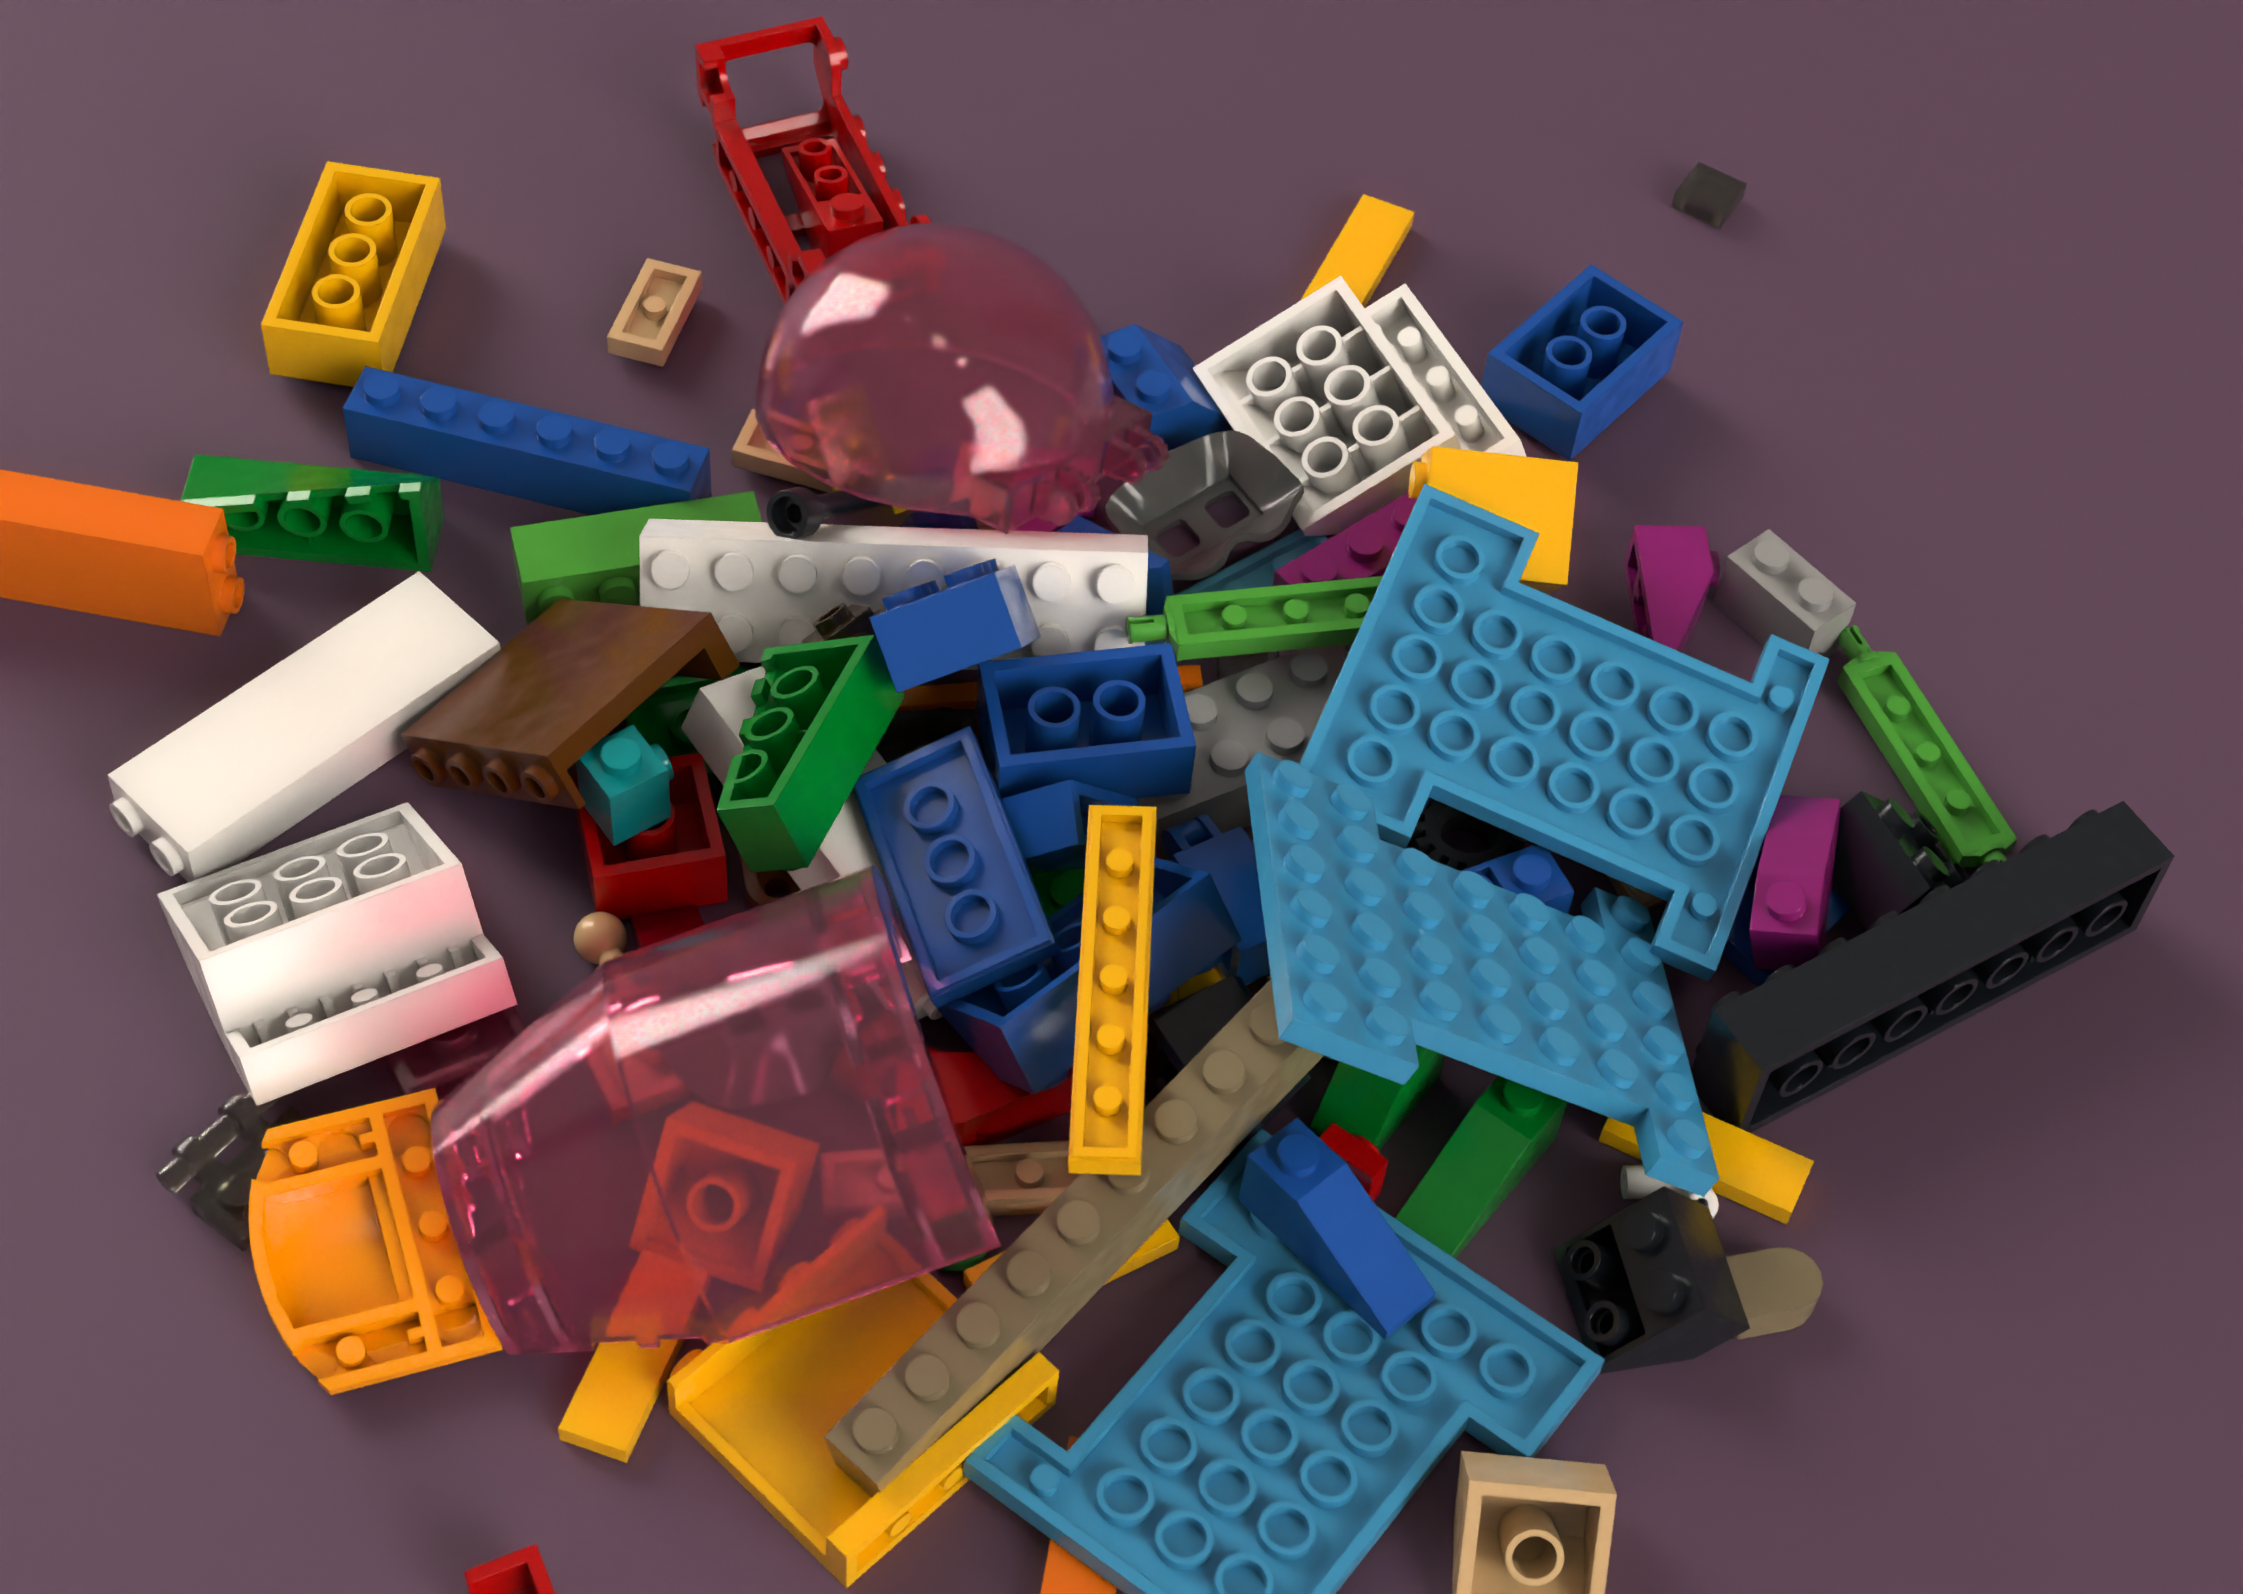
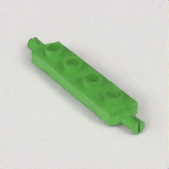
[1125,576,1383,661]
[1836,625,2017,868]

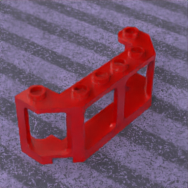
[695,16,947,316]

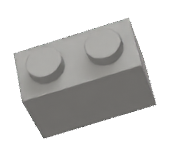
[1713,529,1857,658]

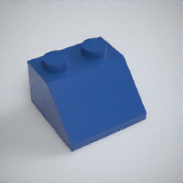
[1080,324,1233,468]

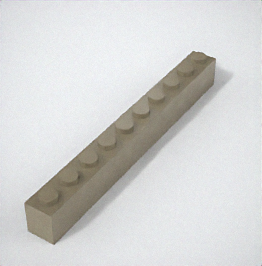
[824,979,1324,1497]

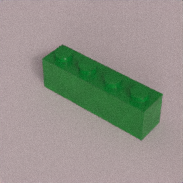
[181,454,444,572]
[716,635,905,873]

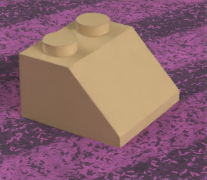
[1452,1451,1617,1594]

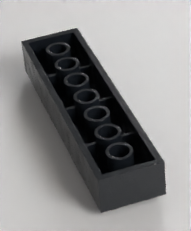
[1691,801,2174,1133]

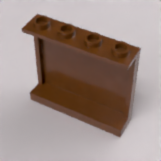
[400,599,740,809]

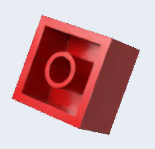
[572,753,728,920]

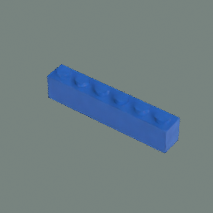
[343,366,712,515]

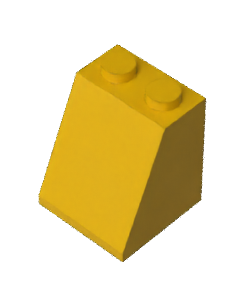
[1408,446,1578,594]

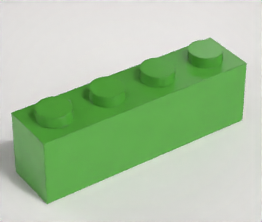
[510,491,762,623]

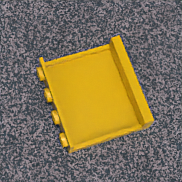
[667,1205,1059,1589]

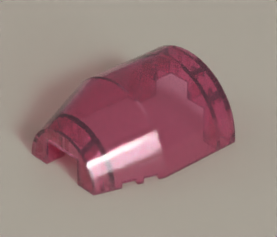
[430,865,1001,1355]

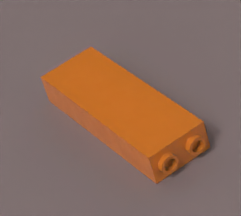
[0,469,245,637]

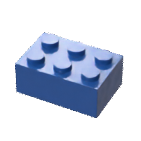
[1481,264,1684,461]
[869,558,1041,693]
[976,643,1196,802]

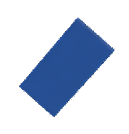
[853,726,1061,1009]

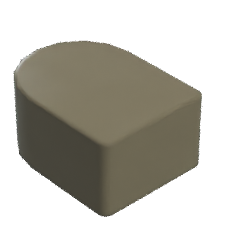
[1726,1247,1823,1340]

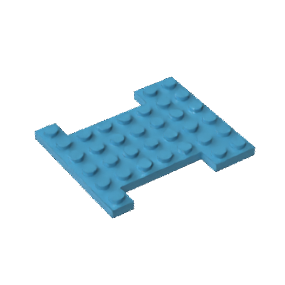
[1299,484,1830,982]
[1245,752,1719,1197]
[963,1129,1605,1594]

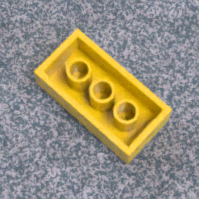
[261,161,446,387]

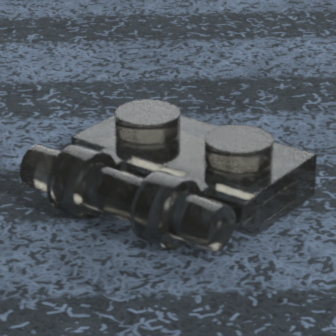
[156,1091,308,1252]

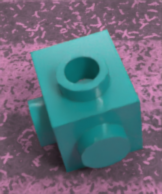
[576,725,674,846]

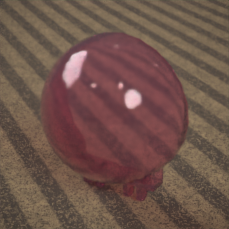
[755,223,1170,534]

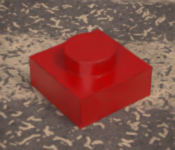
[1319,1122,1389,1202]

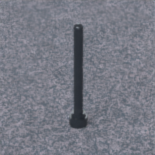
[766,466,958,539]

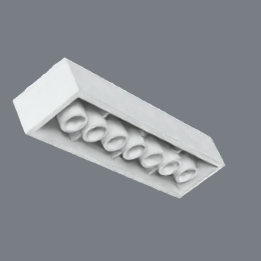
[639,519,1148,670]

